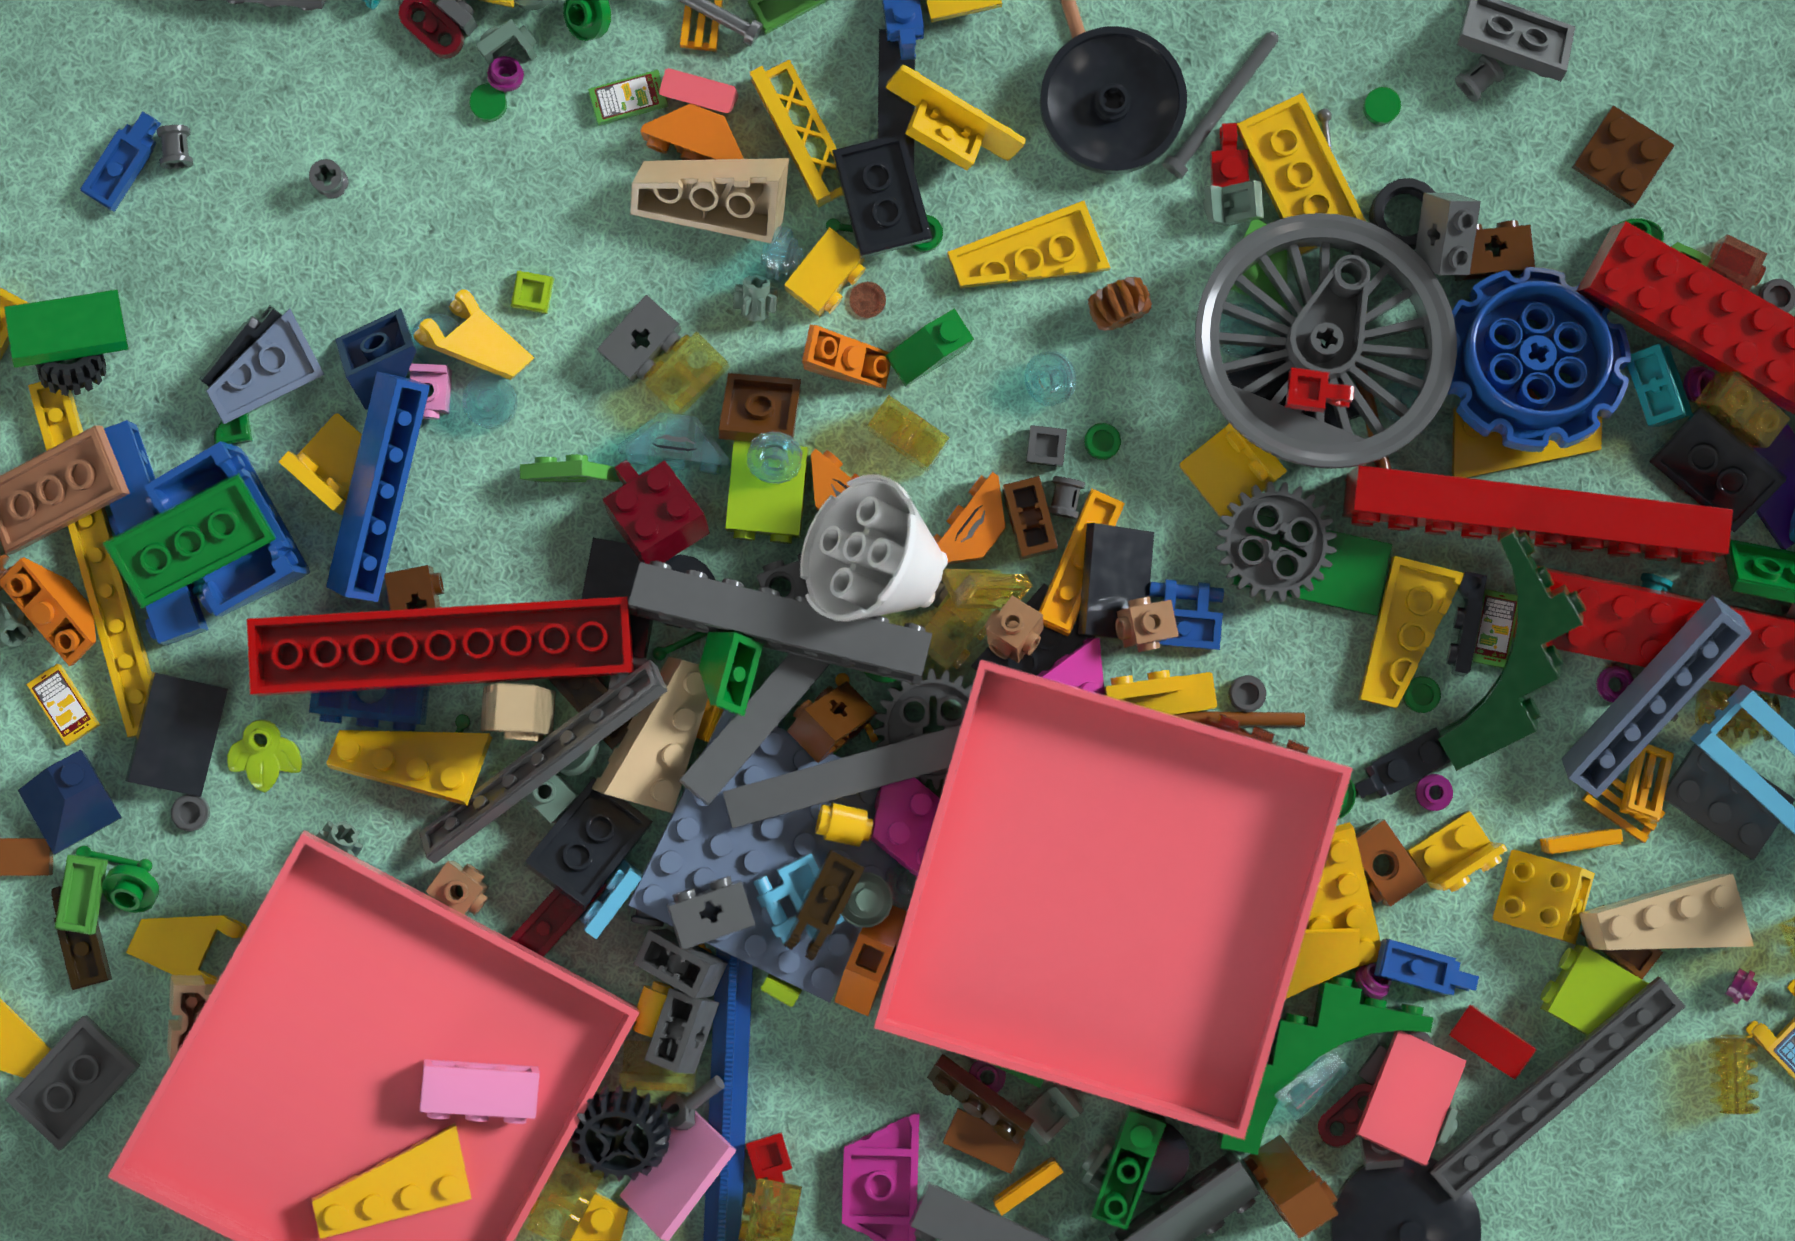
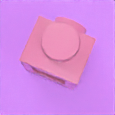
[409,363,452,420]

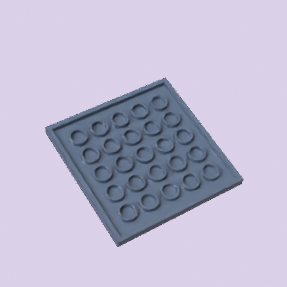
[628,710,898,1003]

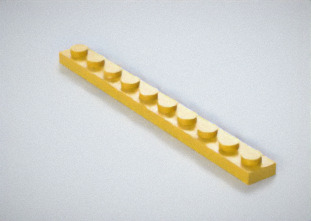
[28,381,152,738]

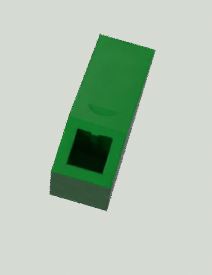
[1091,1105,1166,1230]

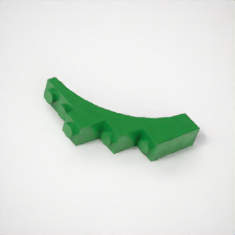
[1217,976,1433,1155]

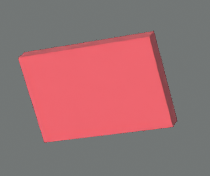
[1355,1030,1467,1166]

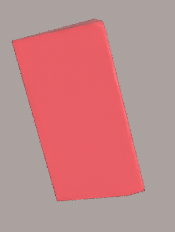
[659,68,739,113]

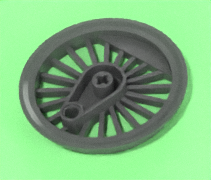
[1195,213,1457,469]

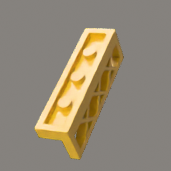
[750,59,843,208]

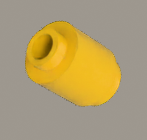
[815,803,873,847]
[633,981,674,1037]

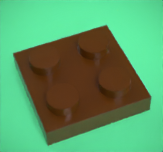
[1571,105,1675,207]
[719,373,801,446]

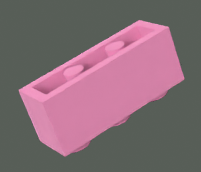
[420,1059,540,1124]

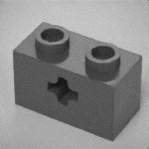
[1415,193,1481,275]
[597,295,682,383]
[666,876,755,950]
[633,929,728,999]
[645,988,719,1074]

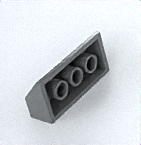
[1108,1151,1260,1241]

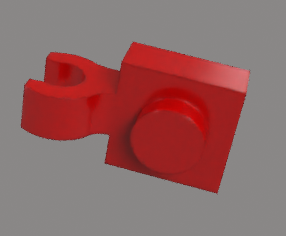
[1210,123,1249,187]
[1285,367,1355,413]
[746,1132,793,1202]

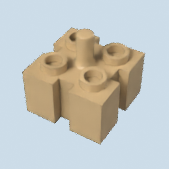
[167,975,221,1061]

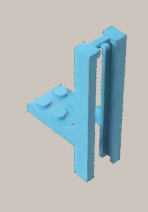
[1690,684,1795,835]

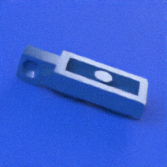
[882,0,924,60]
[80,111,161,212]
[1374,939,1479,995]

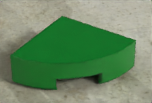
[214,413,253,445]

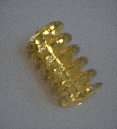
[1694,688,1780,741]
[1708,1035,1760,1114]

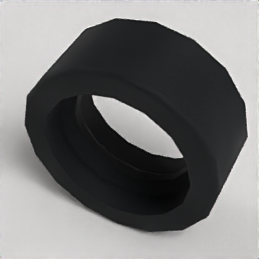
[1369,178,1436,250]

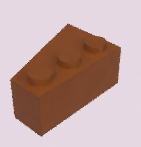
[1243,1135,1338,1239]

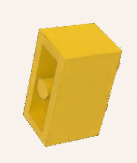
[784,227,866,317]

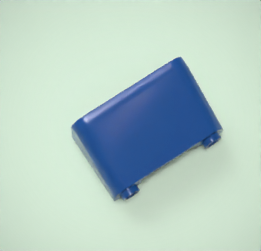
[143,441,310,617]

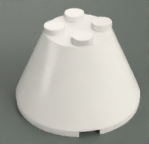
[800,474,948,621]

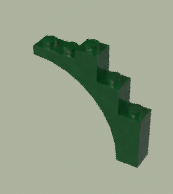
[1438,526,1586,771]

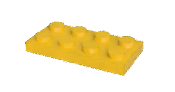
[1237,93,1366,256]
[1306,822,1381,969]

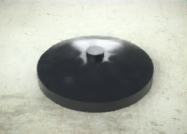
[1040,26,1187,174]
[1330,1157,1481,1241]

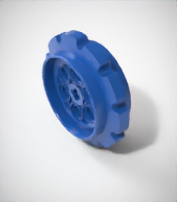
[1447,267,1631,452]

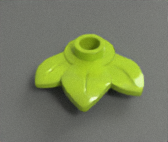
[227,719,302,793]

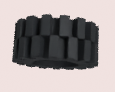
[36,354,106,396]

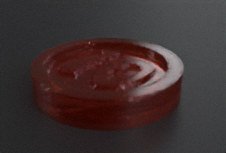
[850,282,886,318]

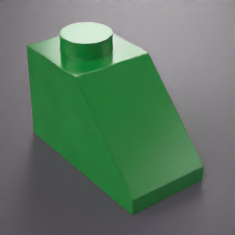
[886,308,974,387]
[699,632,764,716]

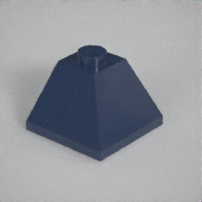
[335,308,416,410]
[18,750,122,855]

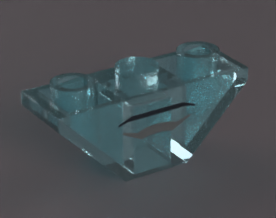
[618,412,731,475]

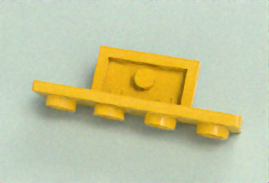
[886,65,1026,171]
[1104,670,1217,715]

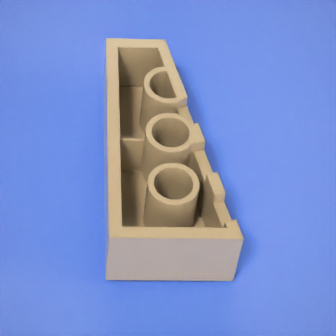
[630,158,789,244]
[592,657,708,813]
[480,683,556,742]
[1579,874,1754,950]

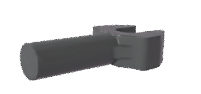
[662,1076,725,1130]

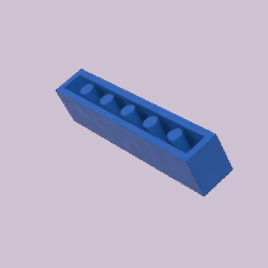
[326,371,430,602]
[104,420,209,645]

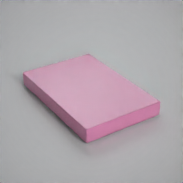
[619,1111,737,1241]

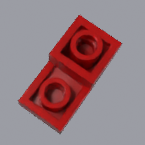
[1449,1005,1537,1080]

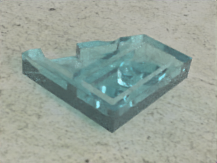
[1274,1051,1351,1121]

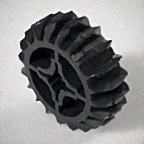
[570,1083,671,1182]

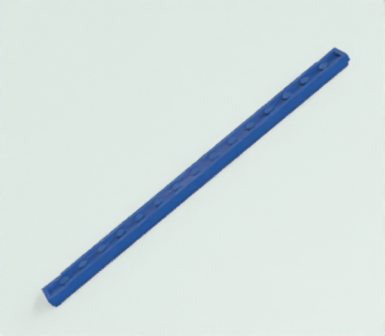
[703,697,753,1241]

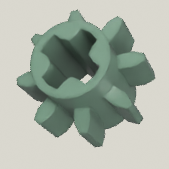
[733,276,778,321]
[0,602,34,648]
[316,821,363,857]

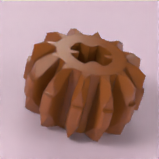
[1088,277,1152,331]

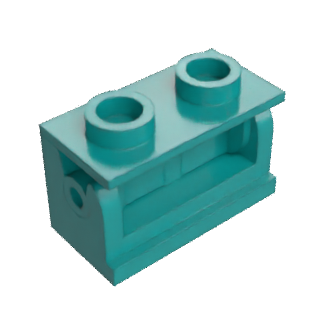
[1627,343,1693,427]

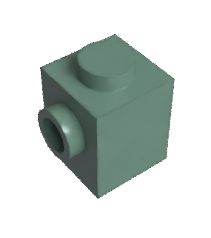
[524,773,580,823]

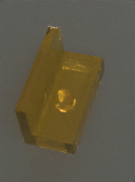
[942,569,1032,609]
[619,1040,697,1093]

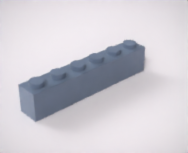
[1561,595,1752,798]

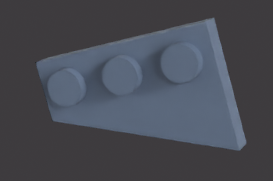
[205,308,324,424]

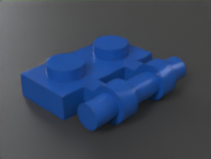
[1149,579,1224,650]

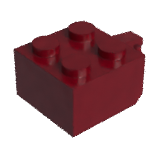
[602,459,710,564]

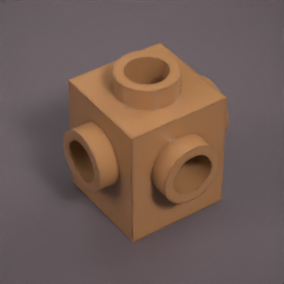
[985,595,1044,663]
[1116,597,1178,652]
[425,860,489,916]

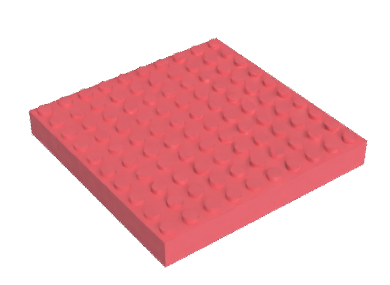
[874,660,1353,1139]
[108,830,640,1241]

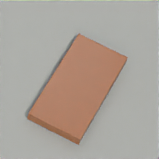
[0,425,130,554]

